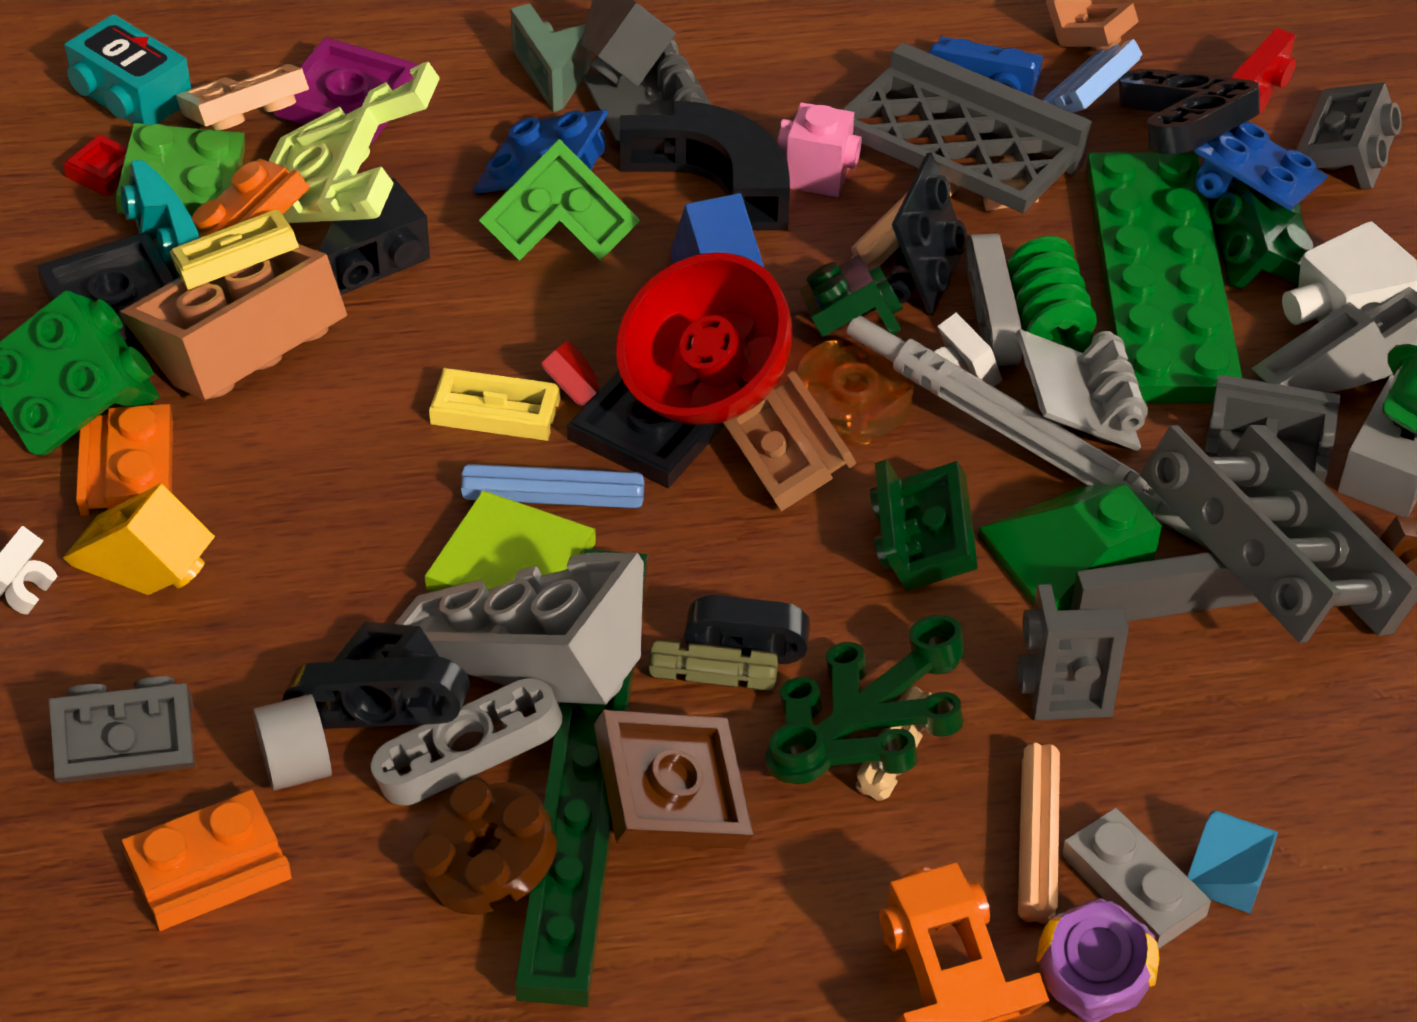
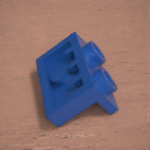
[929,36,1043,96]

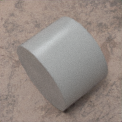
[253,694,332,791]

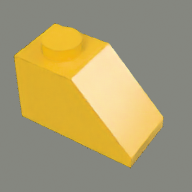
[63,483,215,595]

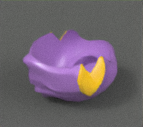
[1036,898,1159,1022]

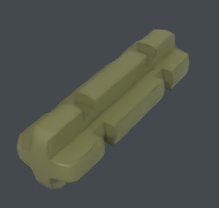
[649,639,778,691]

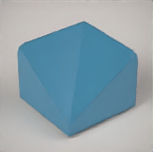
[1187,810,1278,914]

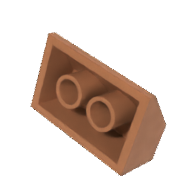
[120,244,348,401]

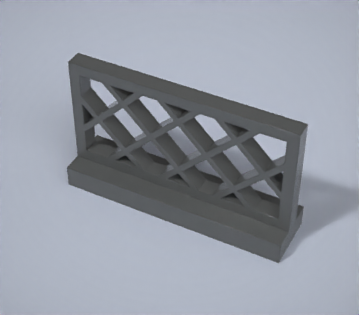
[842,42,1092,214]

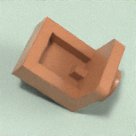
[1046,0,1139,51]

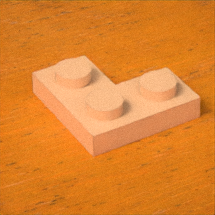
[176,64,309,131]

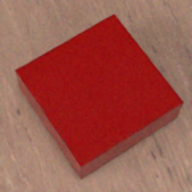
[63,134,128,197]

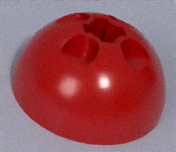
[616,252,792,425]

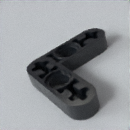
[1118,69,1260,154]

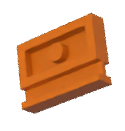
[191,158,310,238]
[76,404,173,516]
[122,789,292,932]

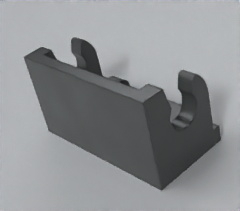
[1204,374,1340,483]

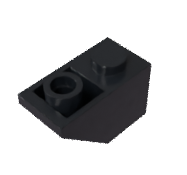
[319,177,430,295]

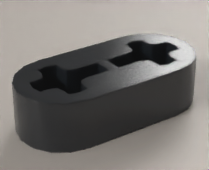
[684,595,810,664]

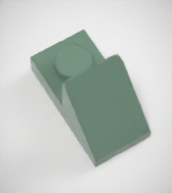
[510,3,591,112]

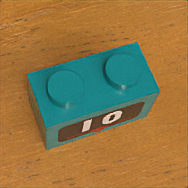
[64,14,191,125]

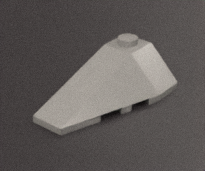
[395,553,644,705]

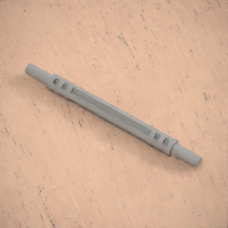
[846,315,1209,550]

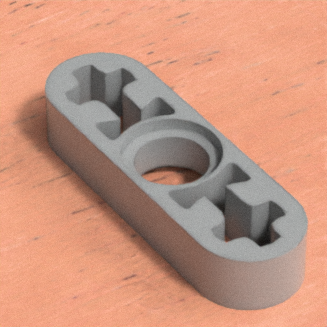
[966,233,1022,366]
[371,678,562,805]

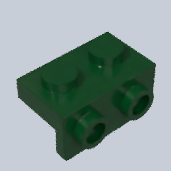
[1210,180,1314,289]
[799,255,903,337]
[869,459,978,591]

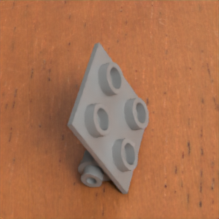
[1016,329,1148,451]

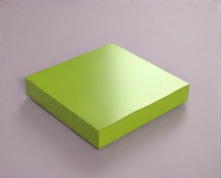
[425,490,596,592]

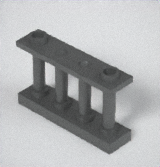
[1139,425,1417,643]

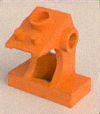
[879,862,1049,1022]

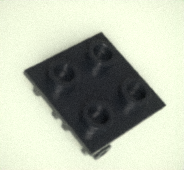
[886,153,967,315]

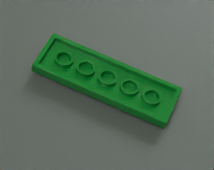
[1086,151,1242,403]

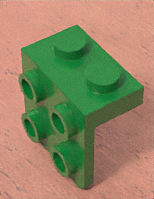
[0,290,160,456]

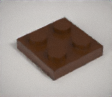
[594,710,753,849]

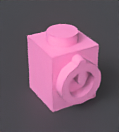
[777,102,862,198]

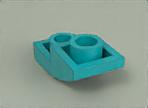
[121,160,200,280]

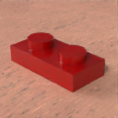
[1230,27,1296,116]

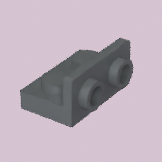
[1296,82,1402,189]
[1016,584,1129,720]
[49,676,196,783]

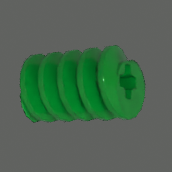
[1007,236,1097,353]

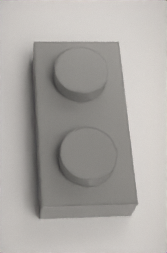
[1062,808,1211,949]

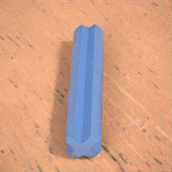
[461,464,645,509]

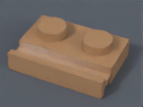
[723,370,857,512]

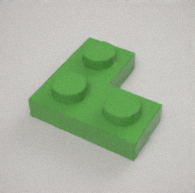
[479,139,641,261]

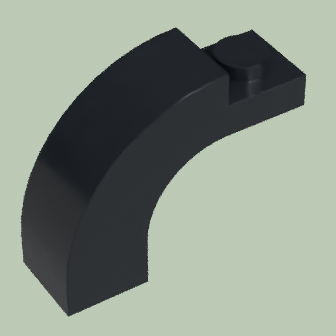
[620,101,790,230]

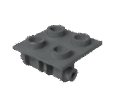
[583,38,711,145]

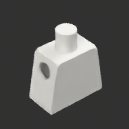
[1282,221,1417,325]

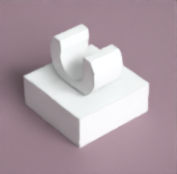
[935,313,1002,387]
[0,526,57,615]

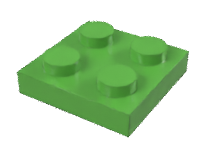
[116,123,245,217]

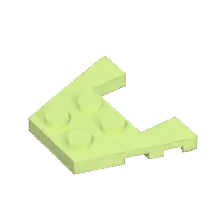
[269,61,440,223]

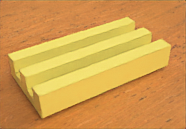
[169,209,299,290]
[429,368,561,441]

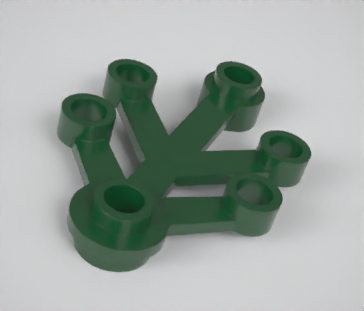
[765,615,964,784]

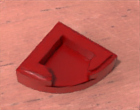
[541,340,599,407]

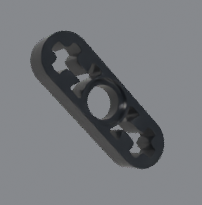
[282,656,470,729]

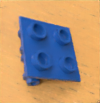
[473,109,608,194]
[1194,122,1328,211]

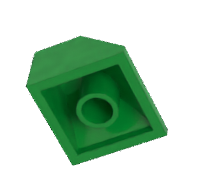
[978,484,1162,611]

